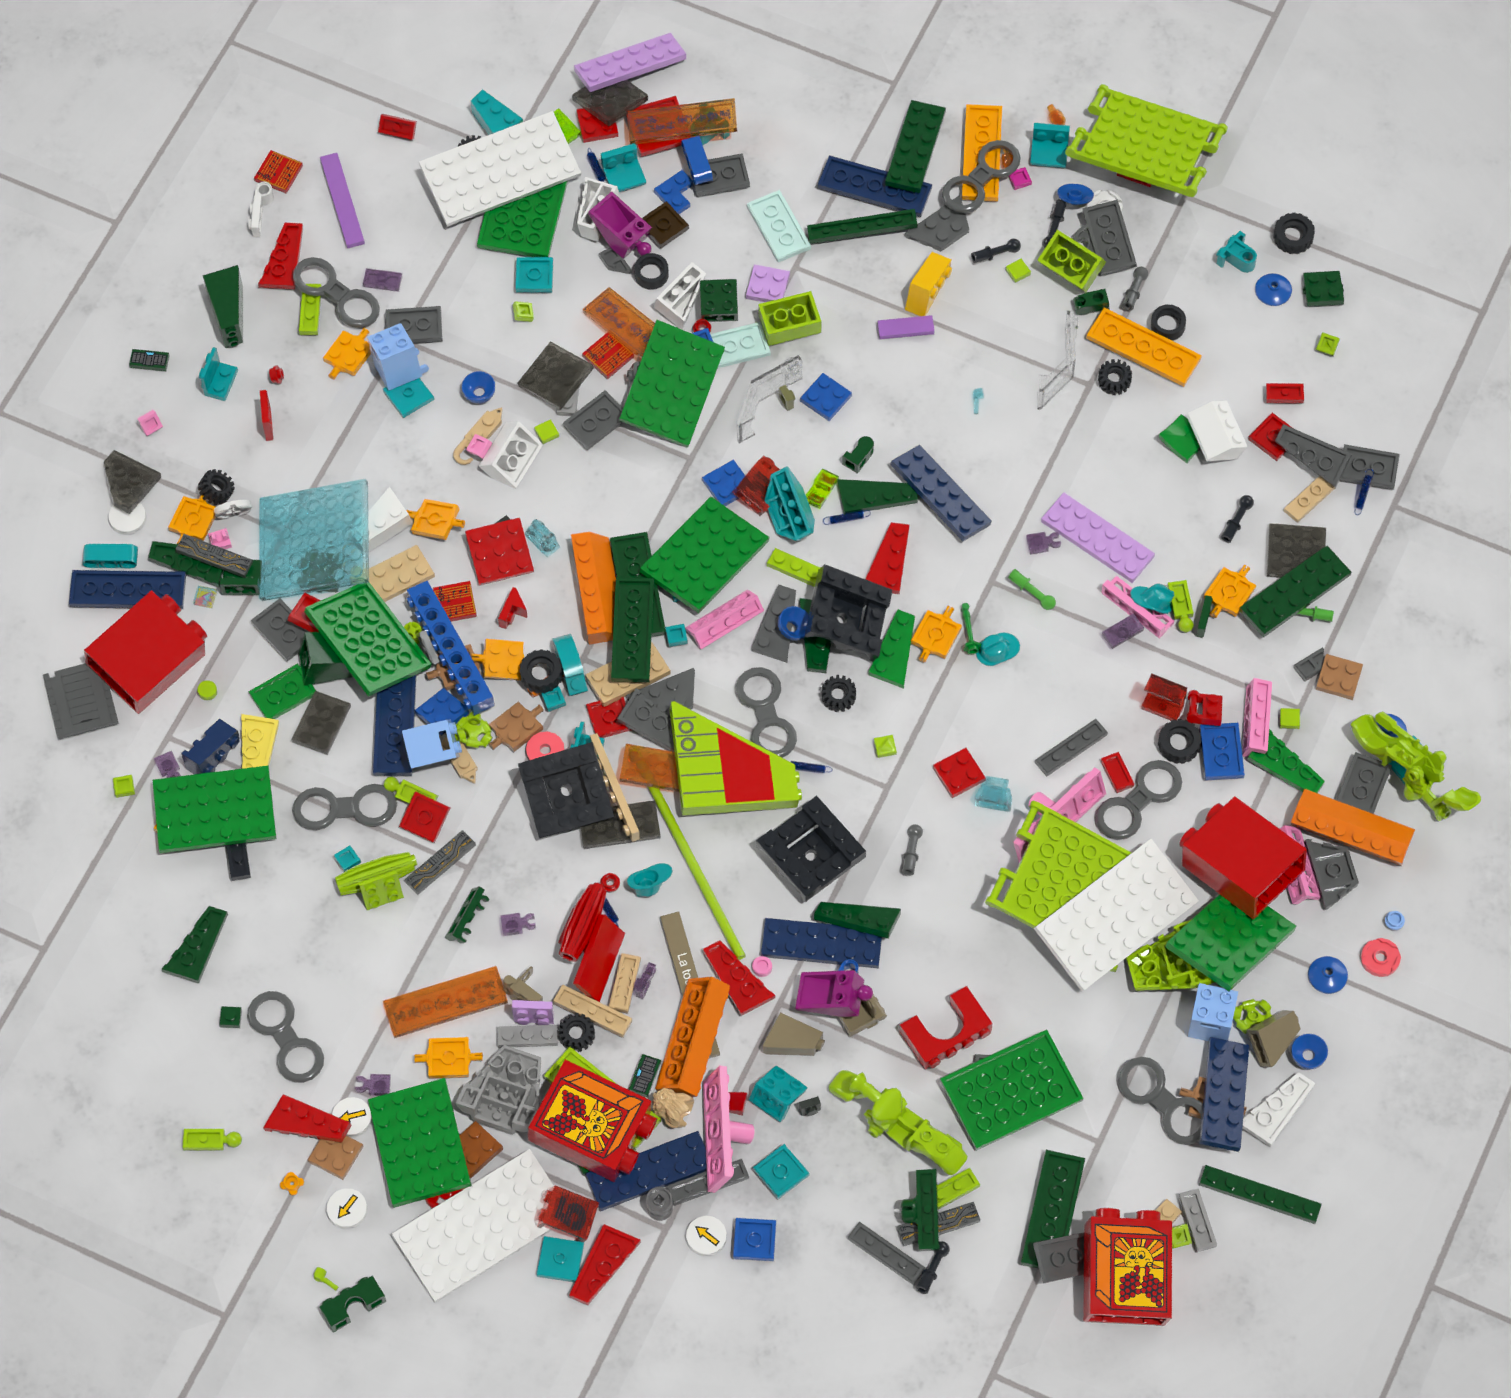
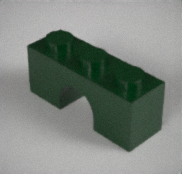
[319,1275,386,1333]

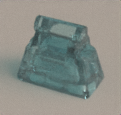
[525,519,560,557]
[975,776,1012,812]

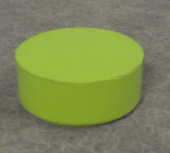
[197,680,217,700]

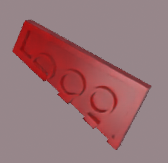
[258,222,303,290]
[263,1094,352,1142]
[569,1224,641,1305]

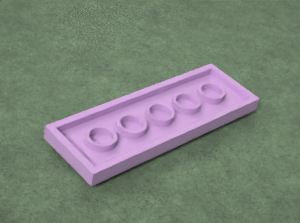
[574,33,686,92]
[1041,492,1155,583]

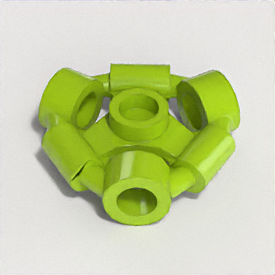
[455,712,493,748]
[1233,999,1273,1034]

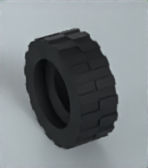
[1273,212,1315,254]
[520,649,563,694]
[1158,719,1201,764]

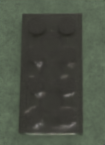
[580,800,661,849]

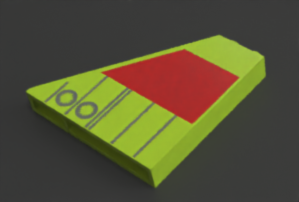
[670,701,802,816]

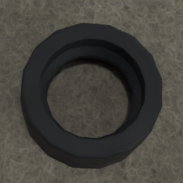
[634,253,669,289]
[1151,304,1186,341]

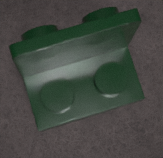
[700,279,738,322]
[220,560,262,595]

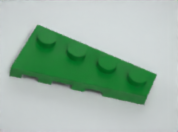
[868,609,915,689]
[1248,729,1325,793]

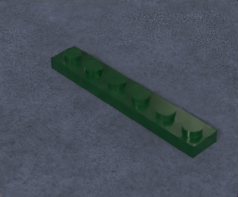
[807,209,918,244]
[1199,1165,1322,1224]

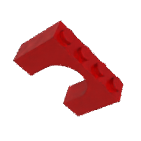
[899,986,993,1070]

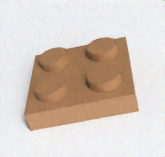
[1316,654,1363,700]
[308,1136,364,1180]

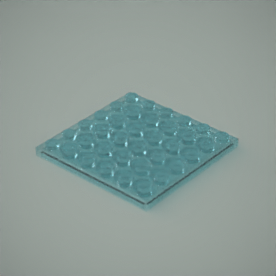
[259,479,369,601]

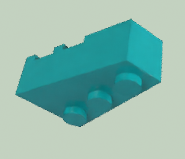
[471,89,523,135]

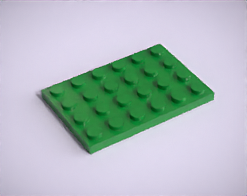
[477,181,568,257]
[619,320,725,448]
[640,496,770,614]
[304,580,432,697]
[152,765,277,853]
[1165,895,1296,992]
[940,1029,1084,1150]
[368,1078,472,1208]

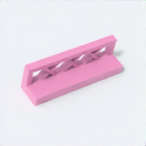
[1102,576,1175,639]
[685,589,764,649]
[1242,678,1272,757]
[1279,825,1321,904]

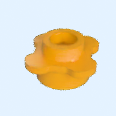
[280,1172,304,1195]

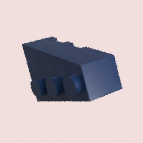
[181,718,240,774]

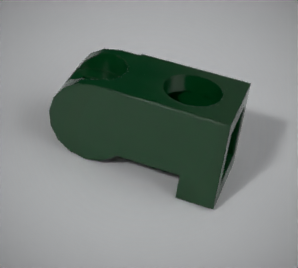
[1073,288,1110,315]
[842,436,874,474]

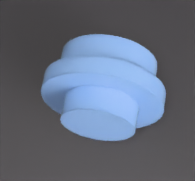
[1385,911,1405,930]

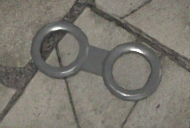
[942,140,1021,213]
[293,257,380,328]
[736,667,797,758]
[1095,760,1182,840]
[293,784,397,830]
[248,991,324,1083]
[1118,1057,1203,1145]

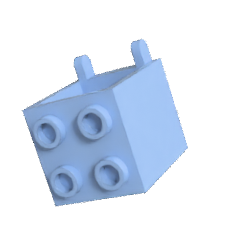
[367,323,429,390]
[402,719,462,768]
[1188,983,1238,1041]

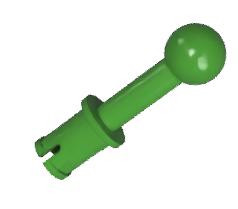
[1008,569,1056,610]
[1297,606,1334,622]

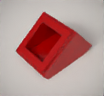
[728,1092,747,1116]

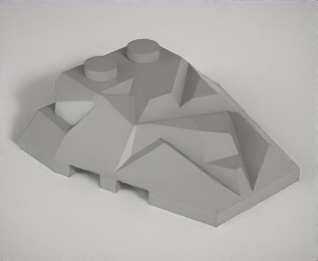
[456,1045,541,1134]

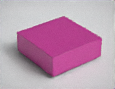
[1008,167,1032,190]

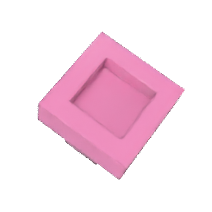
[137,410,163,436]
[466,434,492,459]
[208,528,232,549]

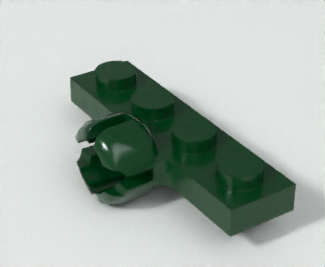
[901,1169,940,1251]

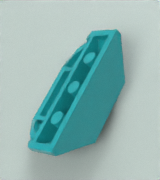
[765,466,815,541]

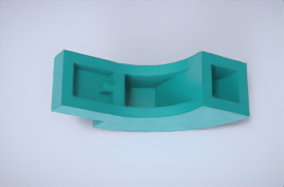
[552,634,588,696]

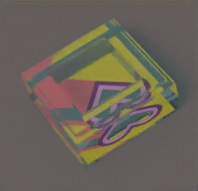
[193,585,217,608]

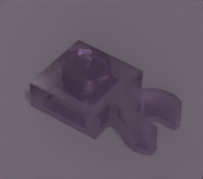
[1026,532,1061,555]
[154,751,181,778]
[500,913,536,936]
[634,962,657,999]
[355,1074,391,1096]

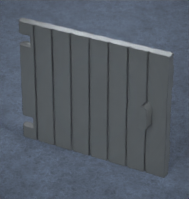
[43,663,119,739]

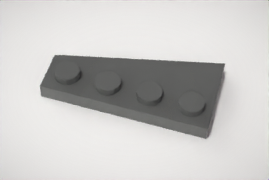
[1275,424,1352,488]
[752,584,796,663]
[617,688,675,753]

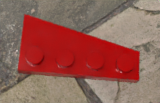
[866,522,910,594]
[703,940,775,1016]

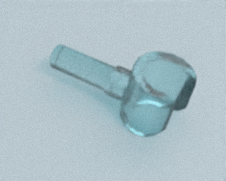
[973,388,984,414]

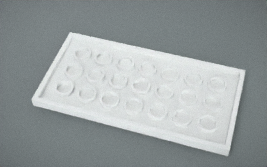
[419,111,581,227]
[1034,839,1199,991]
[392,1149,573,1303]

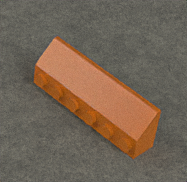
[571,532,616,645]
[1291,789,1415,866]
[655,977,730,1097]

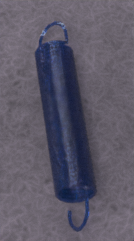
[587,148,606,182]
[1354,469,1374,515]
[823,510,871,525]
[791,761,833,773]
[603,898,619,927]

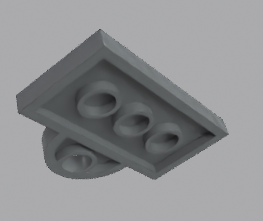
[1074,199,1137,276]

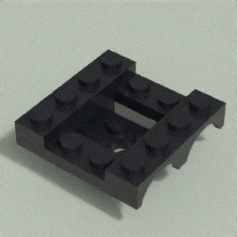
[804,564,893,662]
[518,742,615,839]
[756,795,866,902]

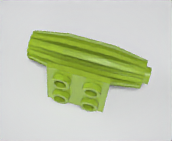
[335,852,418,910]

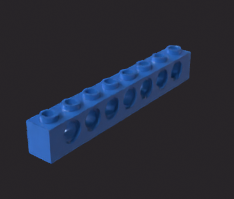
[406,580,495,715]

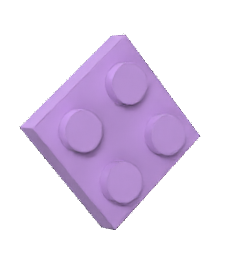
[746,264,790,302]
[512,1000,554,1025]

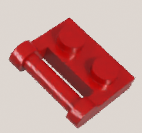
[1187,690,1223,726]

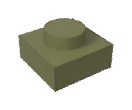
[779,385,796,411]

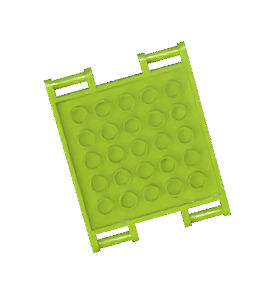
[1065,84,1228,197]
[985,801,1131,972]

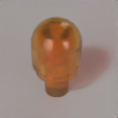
[1047,104,1066,125]
[1001,149,1013,169]

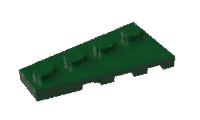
[837,479,918,515]

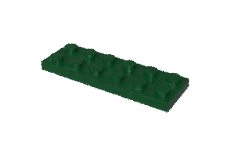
[885,100,946,193]
[610,532,666,637]
[1239,546,1352,638]
[611,577,654,683]
[1021,1149,1085,1269]

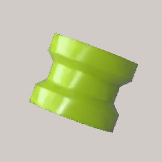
[404,622,422,644]

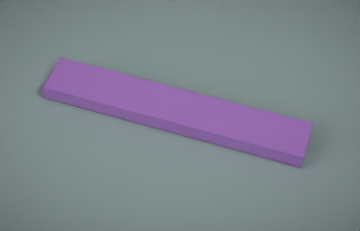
[320,153,365,249]

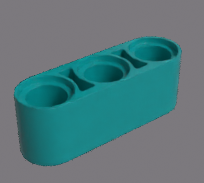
[82,544,138,569]

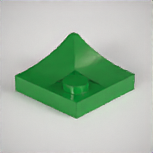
[1159,414,1201,463]

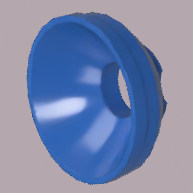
[462,371,495,403]
[778,606,809,640]
[1291,1034,1328,1070]

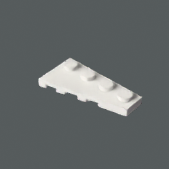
[1242,1072,1315,1147]

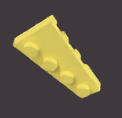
[241,714,279,769]

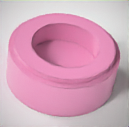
[752,956,772,977]

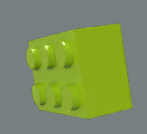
[1037,230,1106,293]
[758,291,822,346]

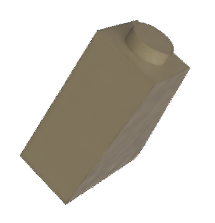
[1247,1010,1301,1067]
[763,1012,825,1056]

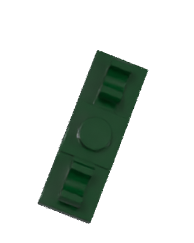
[445,886,490,943]

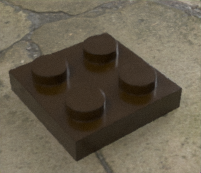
[642,201,689,248]

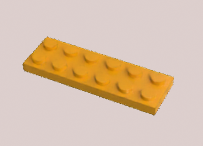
[962,104,1002,201]
[1086,307,1202,387]

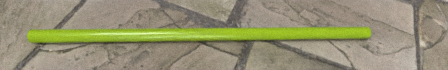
[629,746,746,960]

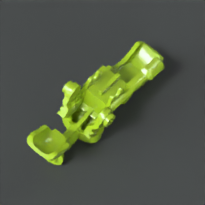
[1351,711,1481,821]
[829,1070,968,1175]

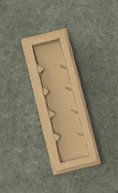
[1284,476,1335,523]
[609,953,641,1013]

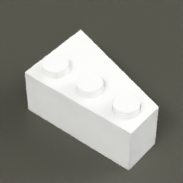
[577,177,621,241]
[654,262,706,330]

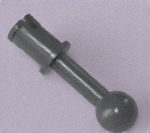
[1122,266,1148,310]
[903,824,923,876]

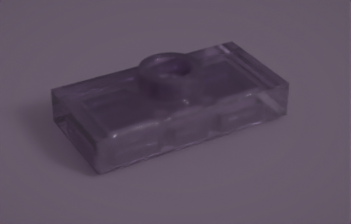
[363,268,402,292]
[1102,613,1144,649]

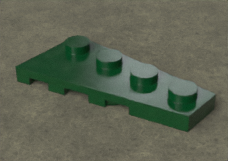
[148,541,223,587]
[800,598,831,674]
[814,902,901,939]
[162,906,228,983]

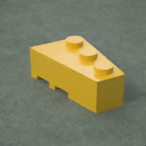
[905,252,952,316]

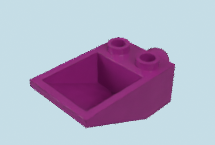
[588,192,652,259]
[795,970,873,1017]

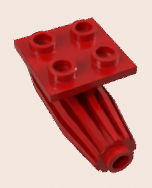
[558,883,607,962]

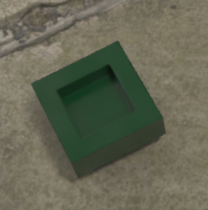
[220,1006,242,1028]

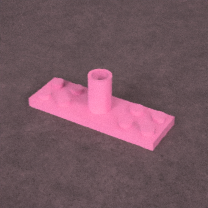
[1013,767,1106,863]
[703,1065,754,1193]

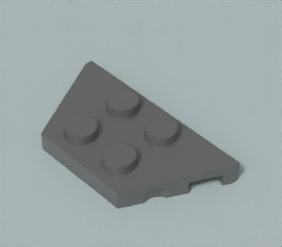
[905,196,969,252]
[626,668,695,719]
[1305,839,1359,910]

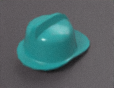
[1130,583,1174,614]
[976,632,1020,666]
[627,863,673,897]

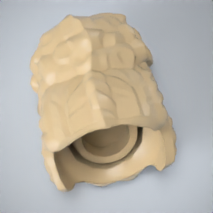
[652,1088,694,1128]

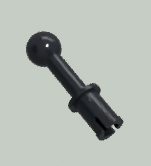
[1043,199,1067,248]
[971,238,1021,263]
[1221,495,1254,543]
[916,1241,950,1294]

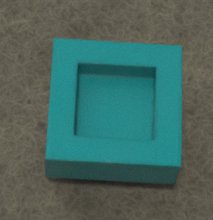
[665,624,688,647]
[541,686,566,712]
[334,845,361,872]

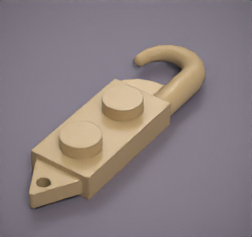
[453,407,503,465]
[442,737,478,784]

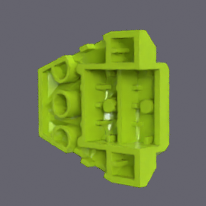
[1126,920,1215,991]

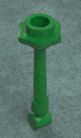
[961,603,982,654]

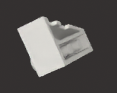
[352,487,413,554]

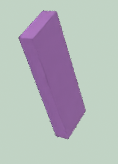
[877,315,935,339]

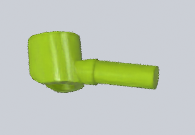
[314,1267,339,1291]

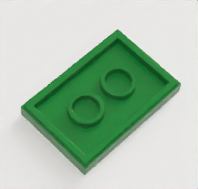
[248,663,318,719]

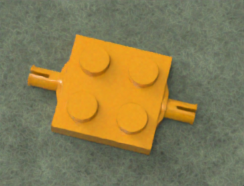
[323,328,371,380]
[168,495,216,544]
[406,499,465,540]
[1204,565,1256,618]
[911,606,962,662]
[471,639,525,681]
[415,1037,483,1078]

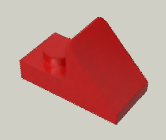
[498,587,528,629]

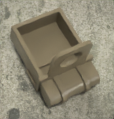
[503,966,543,1001]
[837,994,887,1037]

